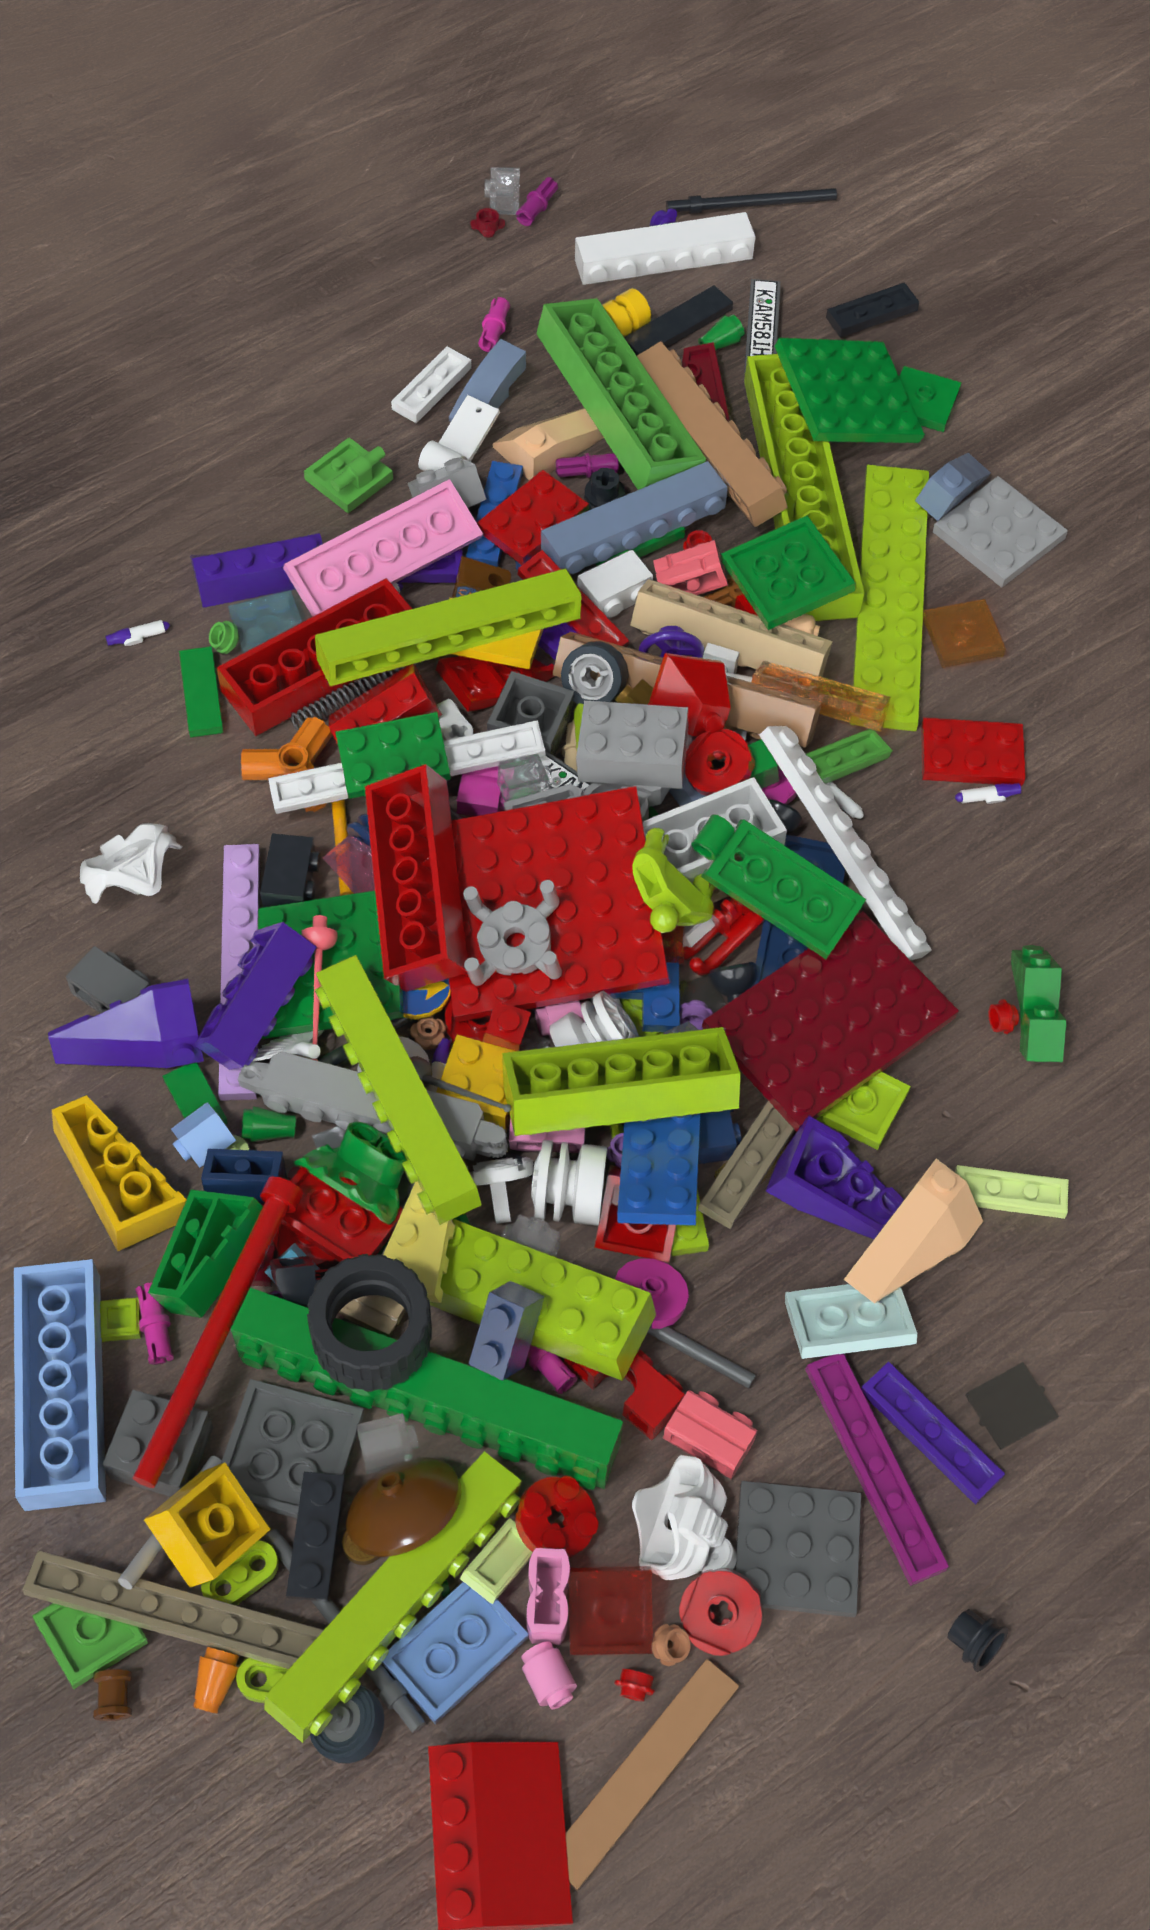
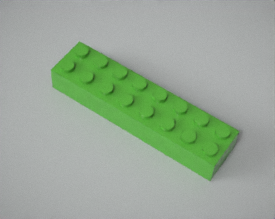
[536,298,706,490]

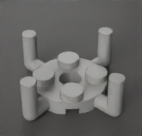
[463,880,562,986]

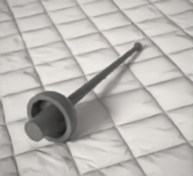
[410,1056,512,1112]

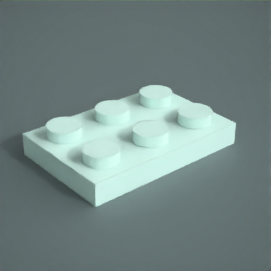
[785,1284,917,1359]

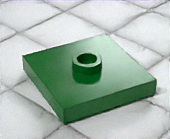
[899,366,962,432]

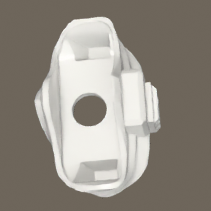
[80,823,183,904]
[632,1455,728,1580]

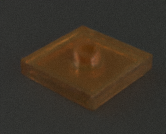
[923,599,1006,668]

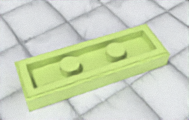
[955,1165,1068,1219]

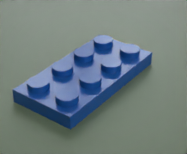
[617,1113,701,1225]

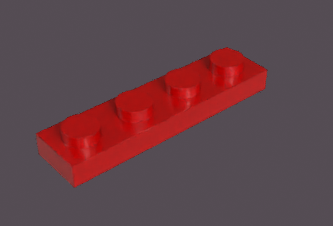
[517,550,629,647]

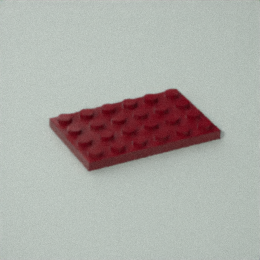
[702,911,959,1132]

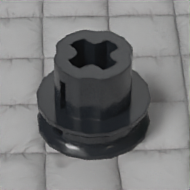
[584,468,625,510]
[947,1609,1009,1672]

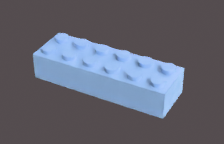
[14,1259,106,1511]

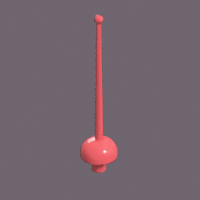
[301,915,338,1061]

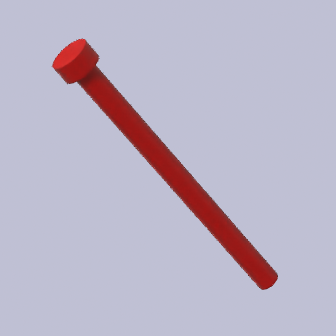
[133,1176,304,1488]

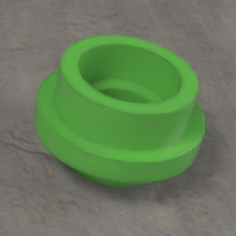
[209,621,239,654]

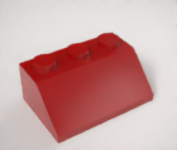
[328,664,443,744]

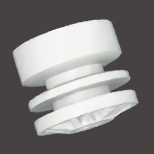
[550,991,639,1047]
[531,1140,607,1226]

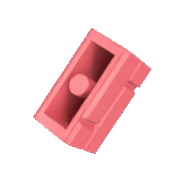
[653,540,728,595]
[663,1390,758,1479]

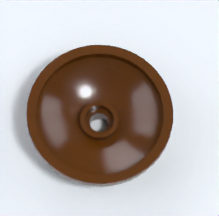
[346,1457,461,1557]

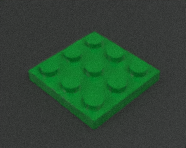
[721,515,856,630]

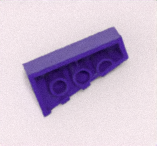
[190,533,323,608]
[195,922,317,1070]

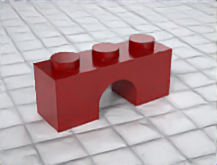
[564,1350,685,1441]

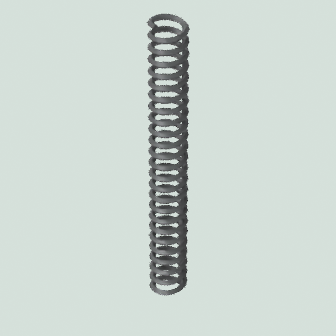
[291,658,434,731]

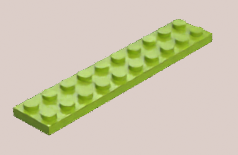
[850,465,929,731]

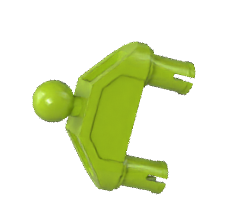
[633,828,715,933]

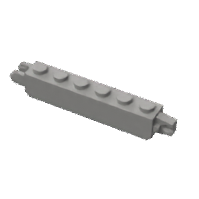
[238,1052,508,1161]

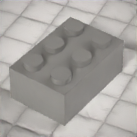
[576,700,688,789]

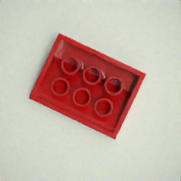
[428,1742,573,1930]

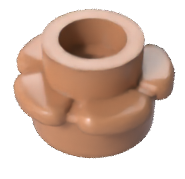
[410,1016,446,1050]
[652,1624,690,1666]

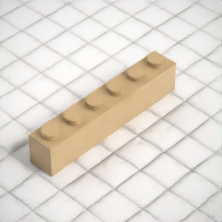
[630,579,833,689]

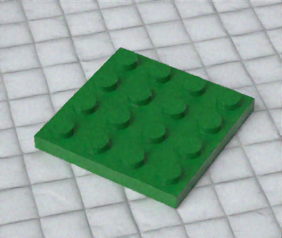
[774,338,925,443]
[258,890,404,1039]

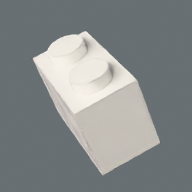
[577,550,653,618]

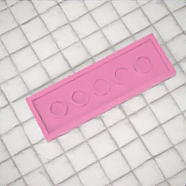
[283,479,483,617]

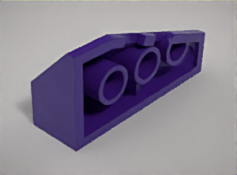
[48,979,204,1068]
[766,1116,904,1239]

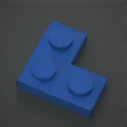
[609,962,680,1033]

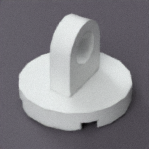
[466,1157,534,1224]

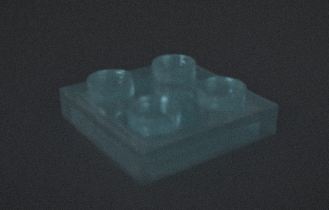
[228,590,302,653]

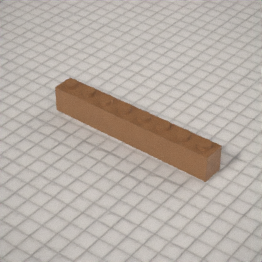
[637,341,788,527]
[553,632,822,747]

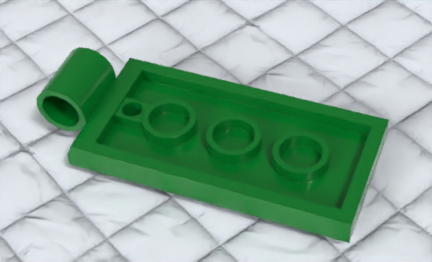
[691,814,867,959]

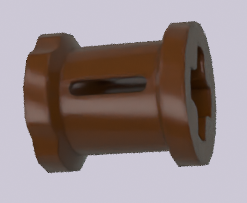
[93,1669,132,1721]

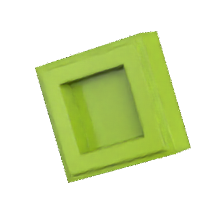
[100,1297,141,1342]

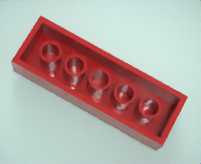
[217,578,412,736]
[365,764,468,992]

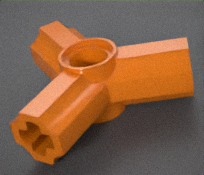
[241,717,333,812]

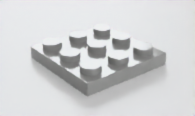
[933,476,1068,588]

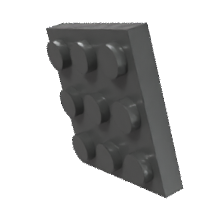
[221,1379,364,1518]
[735,1481,861,1617]

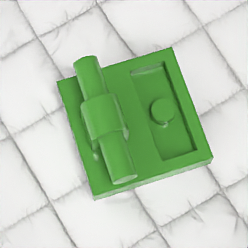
[304,437,393,513]

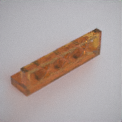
[751,661,891,732]

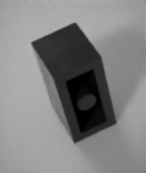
[260,833,321,908]

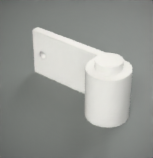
[418,395,500,471]

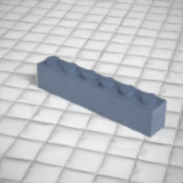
[541,461,728,574]

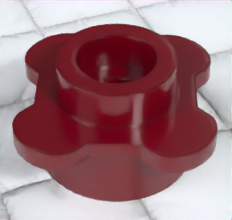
[470,208,505,238]

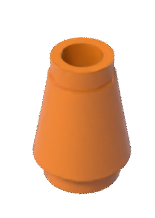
[193,1647,239,1714]

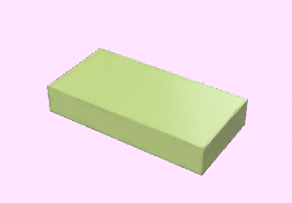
[460,1518,533,1604]

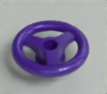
[638,626,705,658]

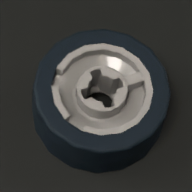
[561,641,628,704]

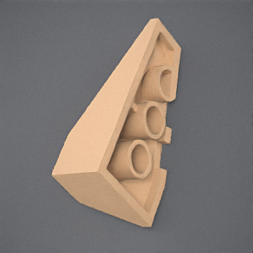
[493,408,604,480]
[844,1158,983,1304]

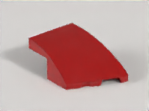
[436,656,554,712]

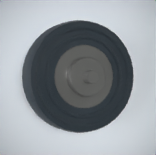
[310,1685,384,1763]

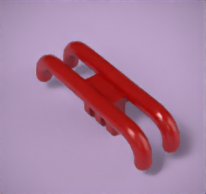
[670,896,765,975]

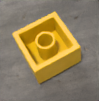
[436,1035,517,1132]
[144,1462,270,1587]

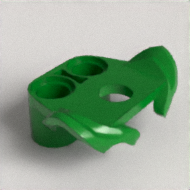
[294,1122,407,1225]

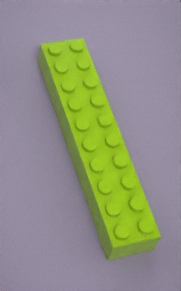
[744,354,864,621]

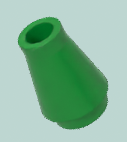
[698,314,745,350]
[241,1106,296,1143]

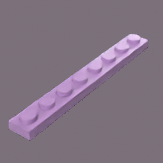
[218,844,260,1101]

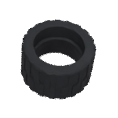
[307,1254,432,1392]

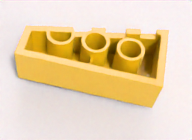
[52,1095,187,1251]

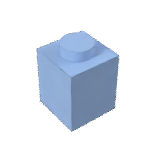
[171,1102,236,1168]

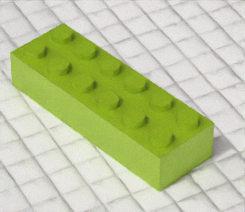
[502,1027,740,1136]
[430,1219,656,1381]

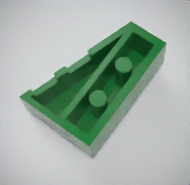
[148,1190,263,1318]

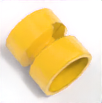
[602,288,651,337]

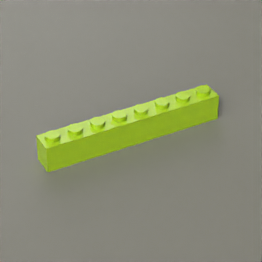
[315,569,581,686]
[315,955,482,1225]
[264,1451,522,1743]

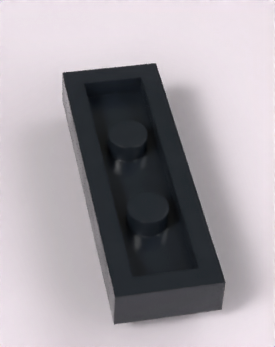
[826,282,919,338]
[286,1471,345,1602]

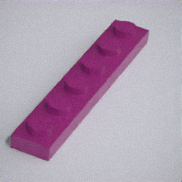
[805,1354,949,1586]

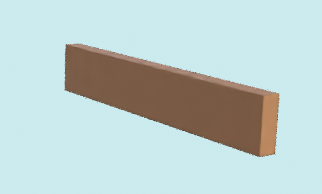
[566,1659,739,1892]

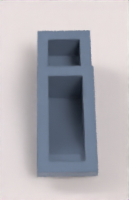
[449,339,526,422]

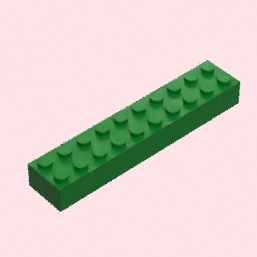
[231,1287,623,1490]

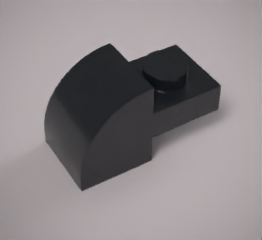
[270,1256,328,1308]

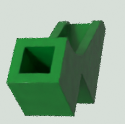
[1011,945,1066,1062]

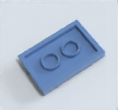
[382,1582,529,1724]

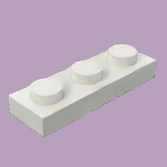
[391,346,471,423]

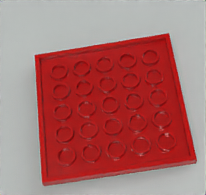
[449,786,670,1022]

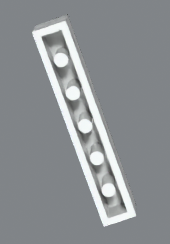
[575,212,755,285]

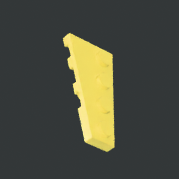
[383,1181,455,1303]

